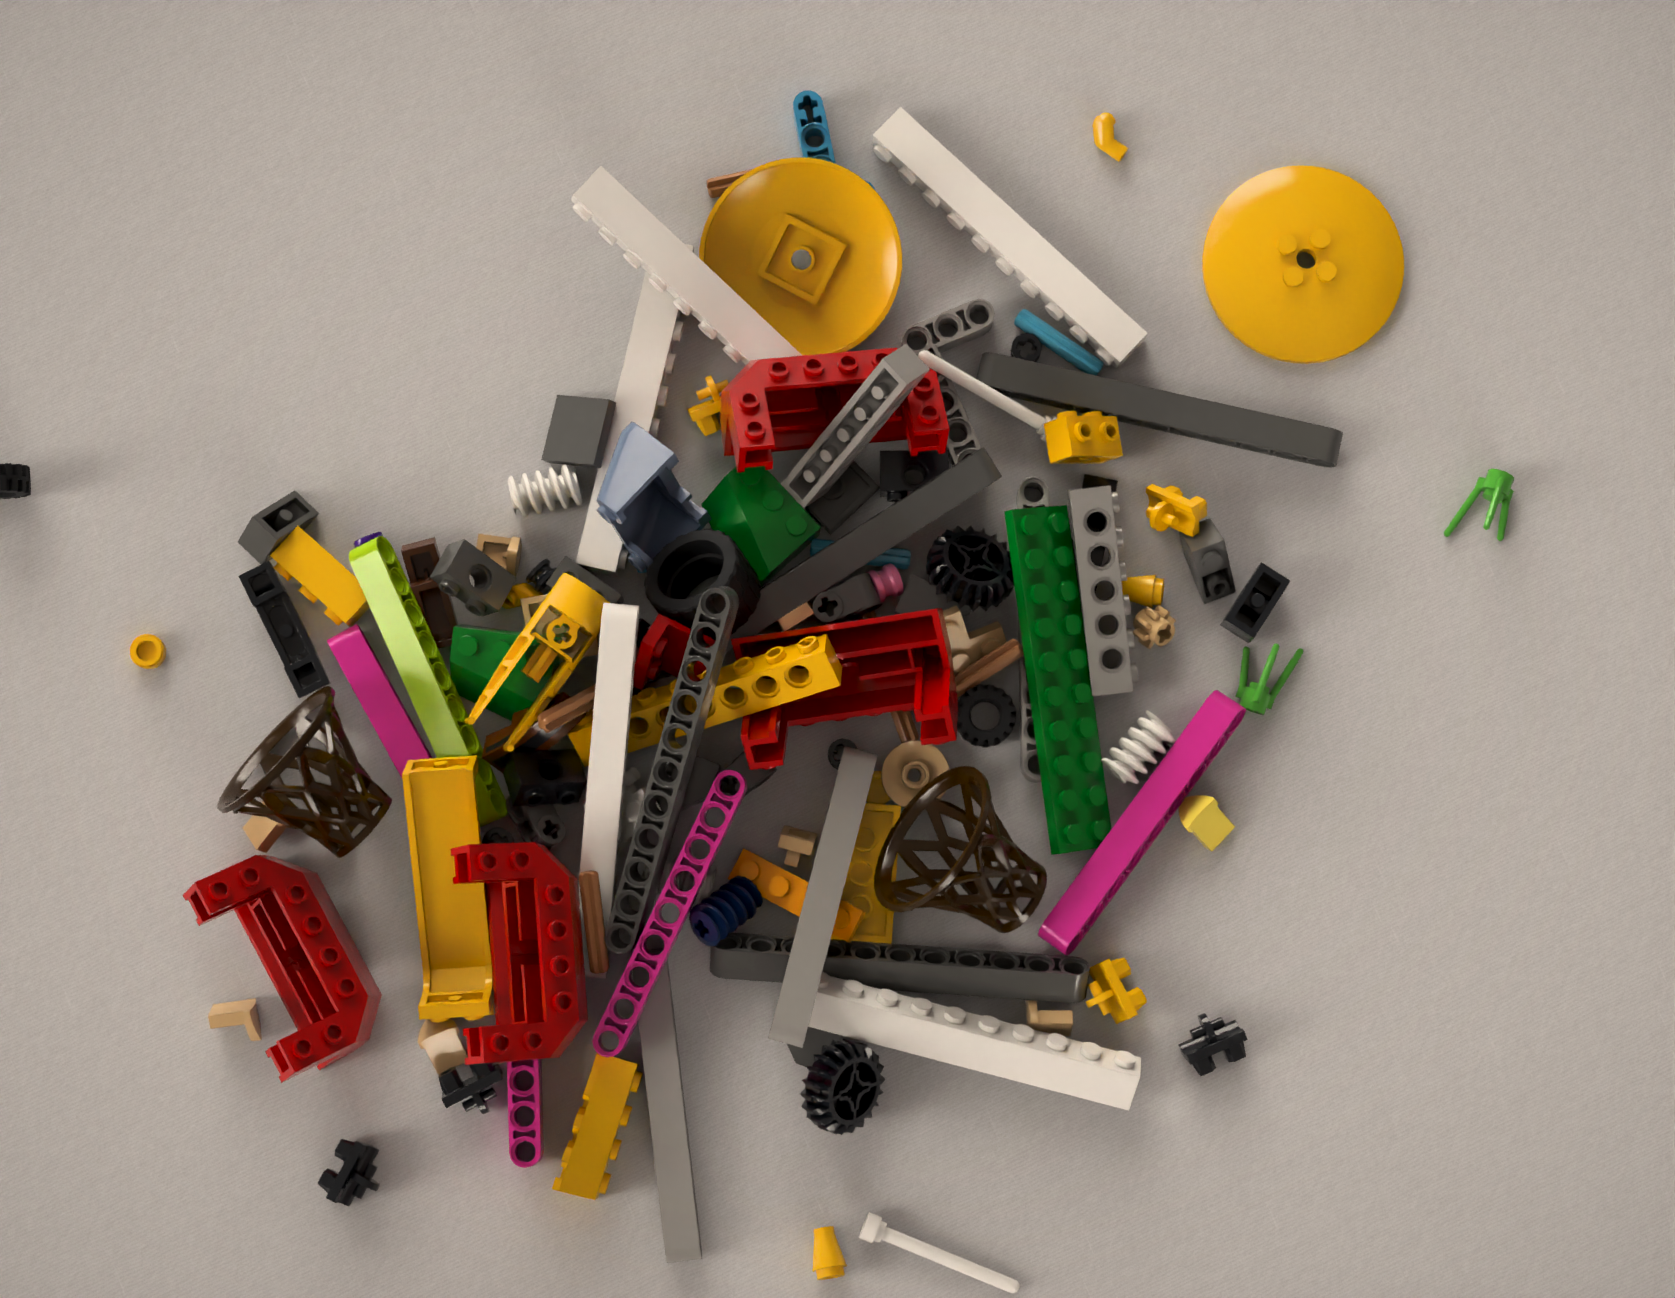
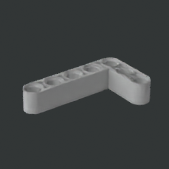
[901,299,995,466]

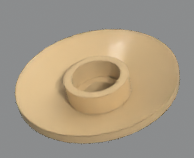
[881,740,949,808]

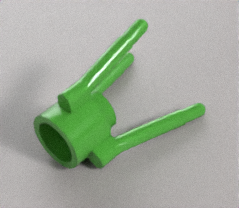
[1444,469,1514,541]
[1235,643,1304,715]

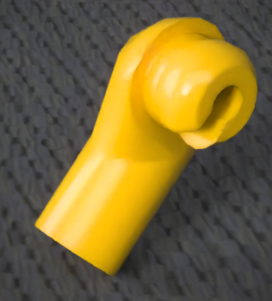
[1092,112,1129,162]
[502,583,544,609]

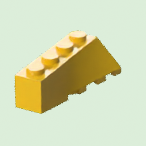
[552,1053,643,1200]

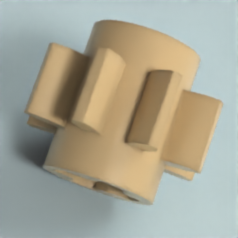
[1133,605,1176,649]

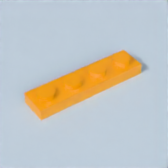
[728,848,866,943]

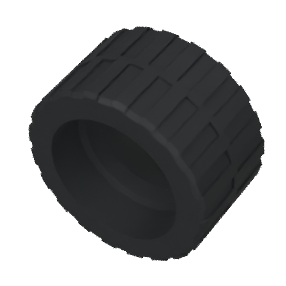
[644,529,761,641]

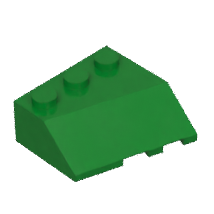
[701,466,821,587]
[449,624,562,721]

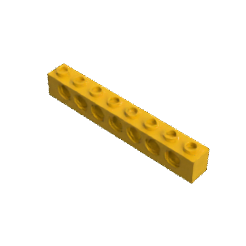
[568,634,842,767]

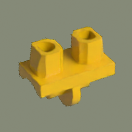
[687,375,729,436]
[1146,484,1207,537]
[1085,957,1147,1024]

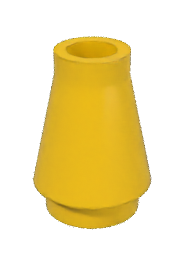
[1121,574,1164,608]
[812,1226,847,1280]

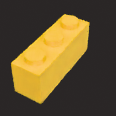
[270,526,370,627]

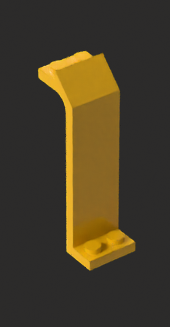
[402,755,494,1023]

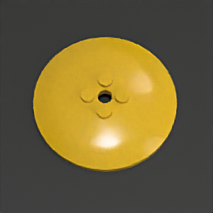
[699,157,902,356]
[1202,165,1404,364]

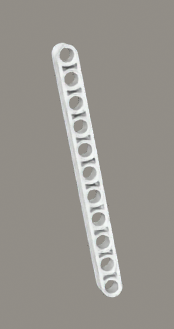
[578,603,640,979]

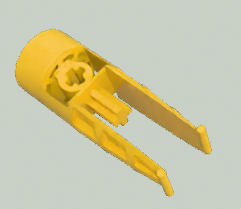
[464,573,610,752]

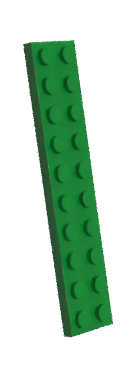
[1004,505,1112,855]

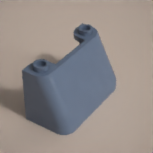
[596,422,712,572]

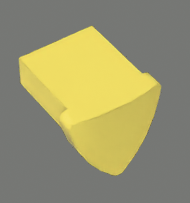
[1179,795,1235,852]

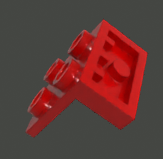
[633,614,715,690]

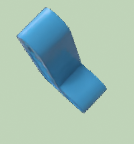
[793,90,876,191]

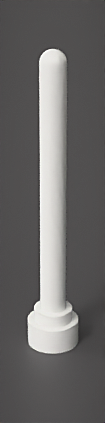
[918,350,1057,443]
[858,1212,1020,1293]

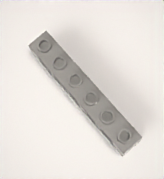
[781,344,930,508]
[1067,485,1138,696]

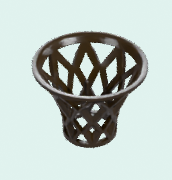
[217,686,392,858]
[874,766,1047,933]

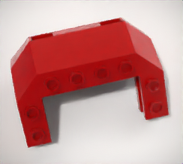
[720,348,950,472]
[731,608,958,770]
[451,842,588,1065]
[183,855,382,1083]

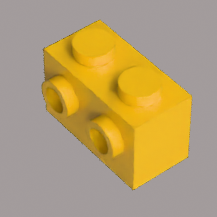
[1044,411,1123,464]

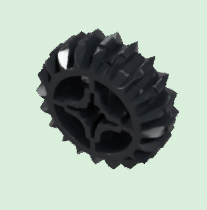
[926,525,1014,612]
[800,1038,885,1135]

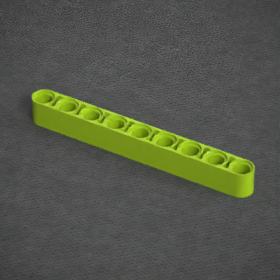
[349,536,508,828]

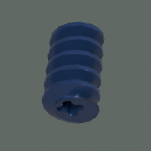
[689,876,763,947]

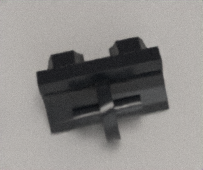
[1178,1013,1248,1076]
[438,1063,503,1114]
[318,1139,380,1206]

